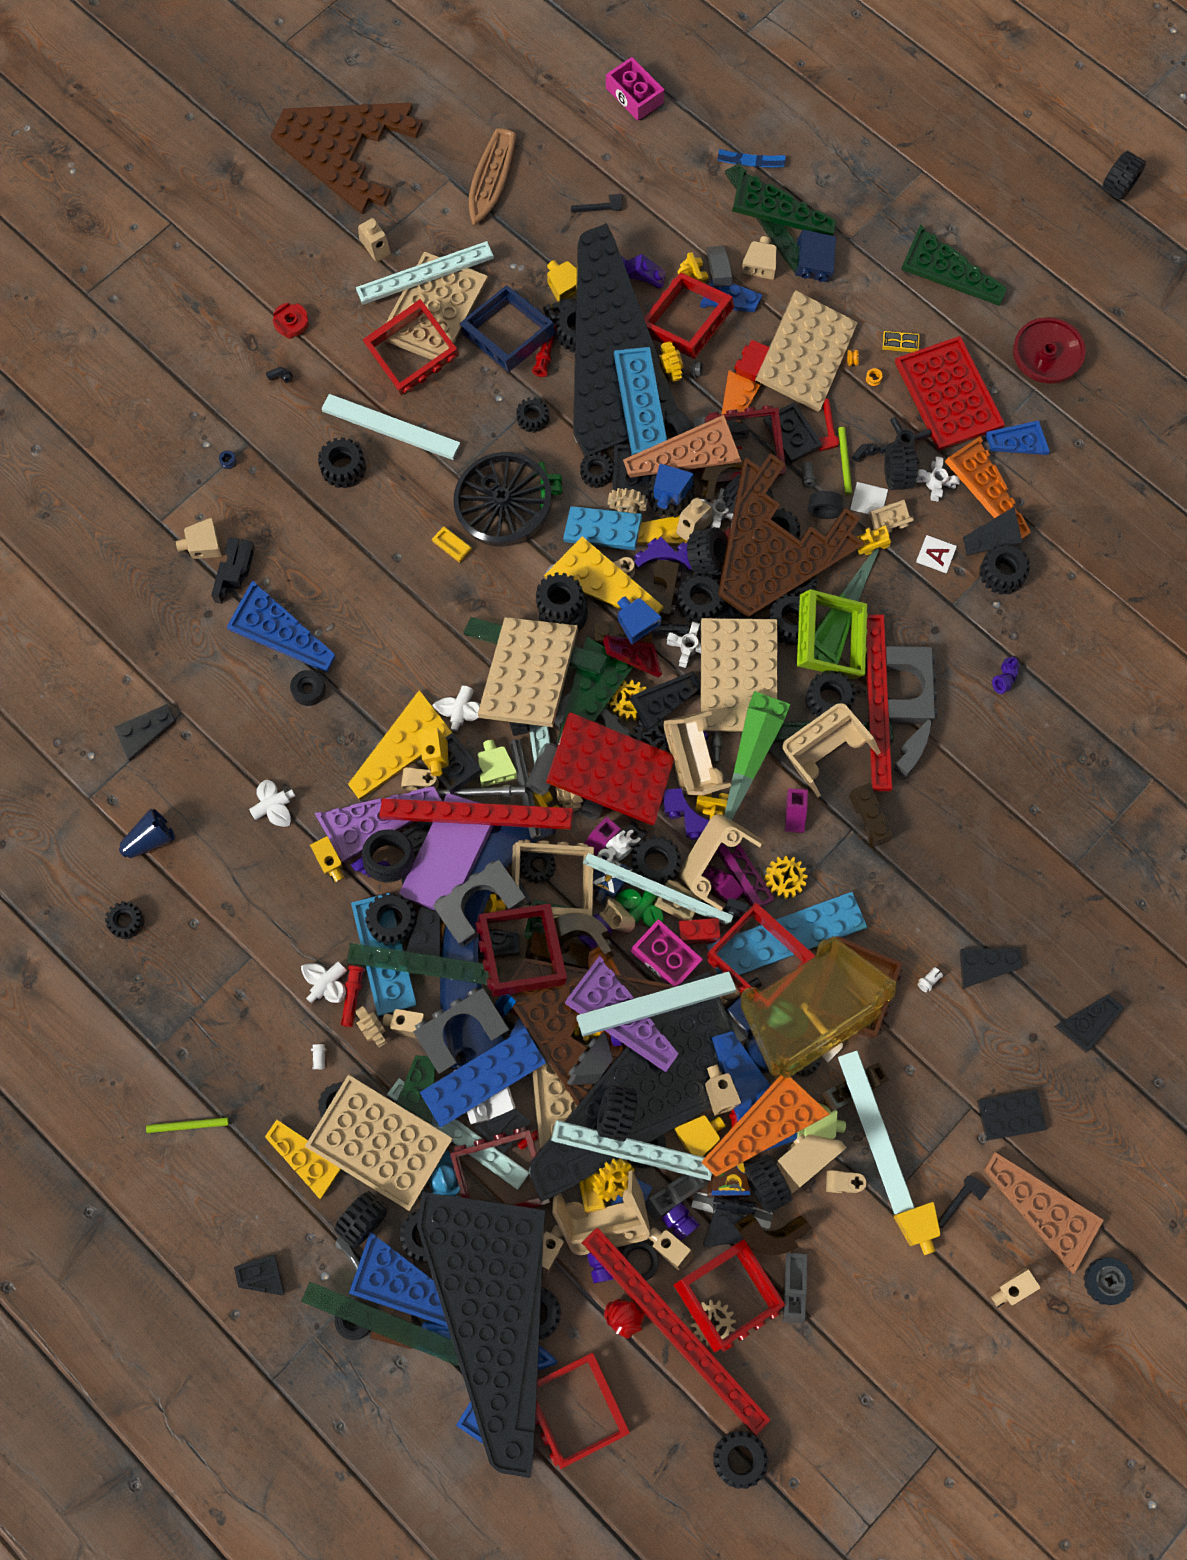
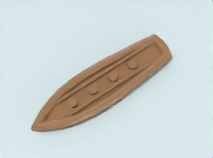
[469,128,517,225]

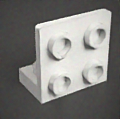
[467,1087,515,1124]

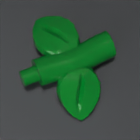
[616,889,663,927]

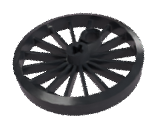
[453,452,552,547]

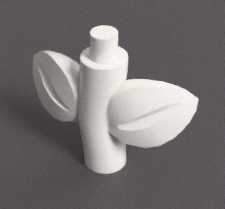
[433,686,480,732]
[249,780,295,827]
[301,962,347,1004]

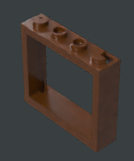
[806,936,903,1039]

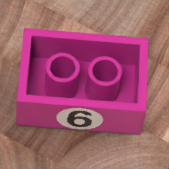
[606,57,664,121]
[630,919,703,987]

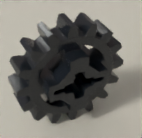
[631,720,669,751]

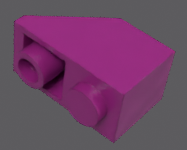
[784,788,808,833]
[584,816,621,856]
[702,865,744,903]

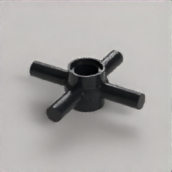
[879,417,931,465]

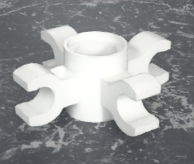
[916,457,960,502]
[701,488,733,528]
[667,622,701,668]
[597,830,640,862]

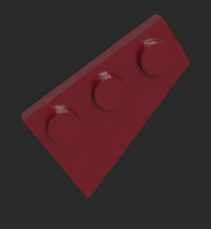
[603,635,662,678]

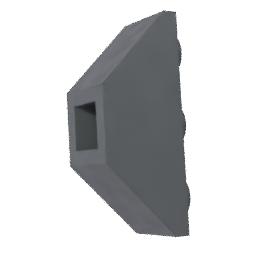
[567,1032,613,1085]

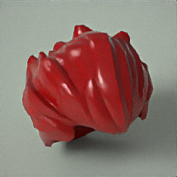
[604,1299,645,1339]

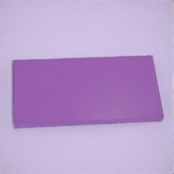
[399,793,494,910]

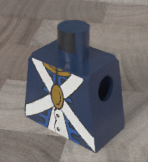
[593,856,633,904]
[725,997,763,1039]

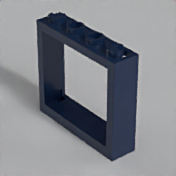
[459,285,556,373]

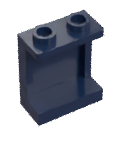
[795,230,836,282]

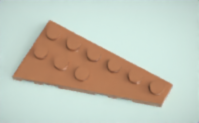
[623,415,742,478]
[984,1152,1104,1274]

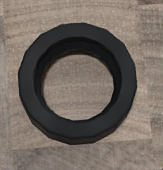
[808,491,844,519]
[621,1242,659,1281]

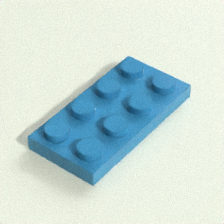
[563,506,642,550]

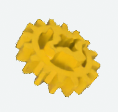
[659,341,683,382]
[610,680,646,721]
[764,856,808,899]
[592,1158,635,1202]

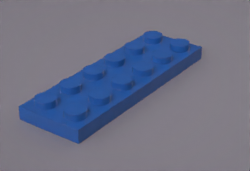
[420,1028,546,1128]

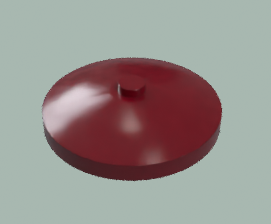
[1013,317,1086,384]

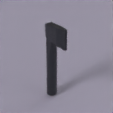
[570,194,622,213]
[938,1176,989,1228]

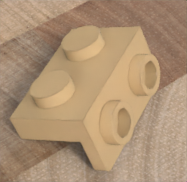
[869,500,914,533]
[654,880,702,921]

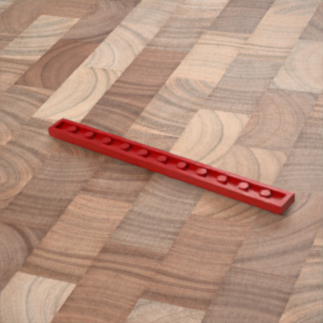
[581,1227,770,1436]

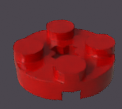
[273,303,309,339]

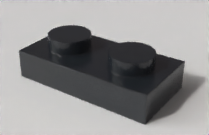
[725,898,748,921]

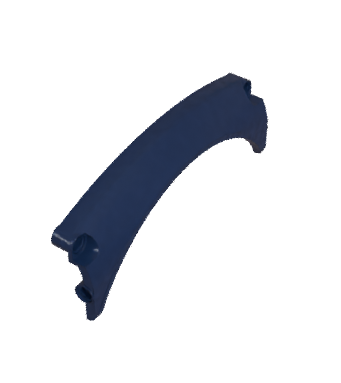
[440,825,556,1077]

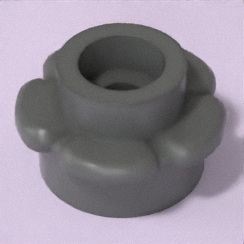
[690,360,703,378]

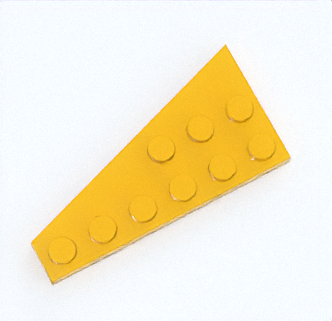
[544,536,664,614]
[348,690,452,800]

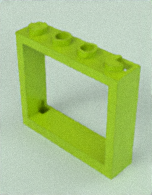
[797,589,868,679]

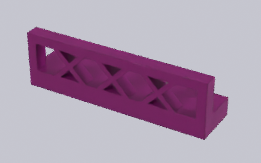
[716,842,775,907]

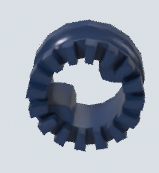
[219,450,236,469]

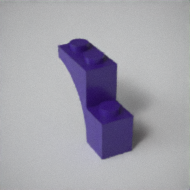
[621,254,666,289]
[634,537,692,572]
[662,788,709,840]

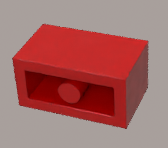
[734,340,769,382]
[678,918,720,945]

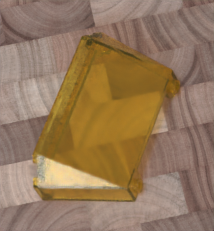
[741,936,896,1078]

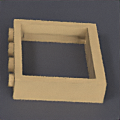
[512,840,594,918]

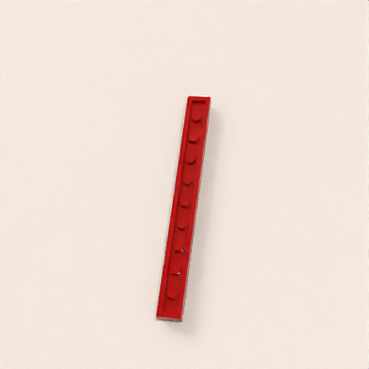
[866,615,892,791]
[379,798,573,829]

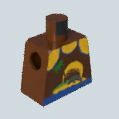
[707,1162,750,1198]

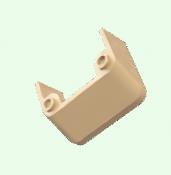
[783,704,880,797]
[664,711,731,795]
[679,814,766,911]
[776,1134,847,1194]
[552,1170,650,1255]

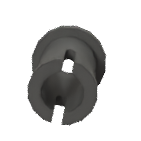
[801,462,816,487]

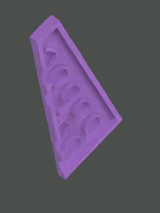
[314,786,442,863]
[565,956,678,1072]

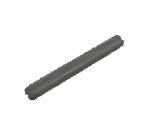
[510,739,542,839]

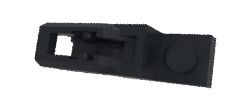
[211,537,255,604]

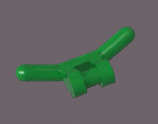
[538,461,563,510]

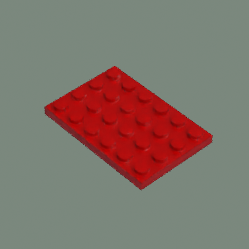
[894,336,1005,451]
[546,712,674,825]

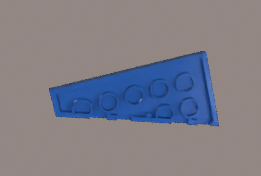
[227,580,336,673]
[712,1031,798,1152]
[349,1232,448,1327]

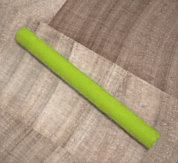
[838,427,852,495]
[146,1117,229,1133]

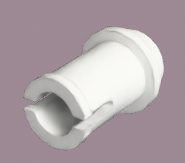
[918,967,943,992]
[311,1044,327,1070]

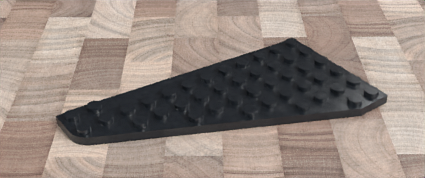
[573,223,679,458]
[529,972,735,1202]
[417,1191,547,1478]

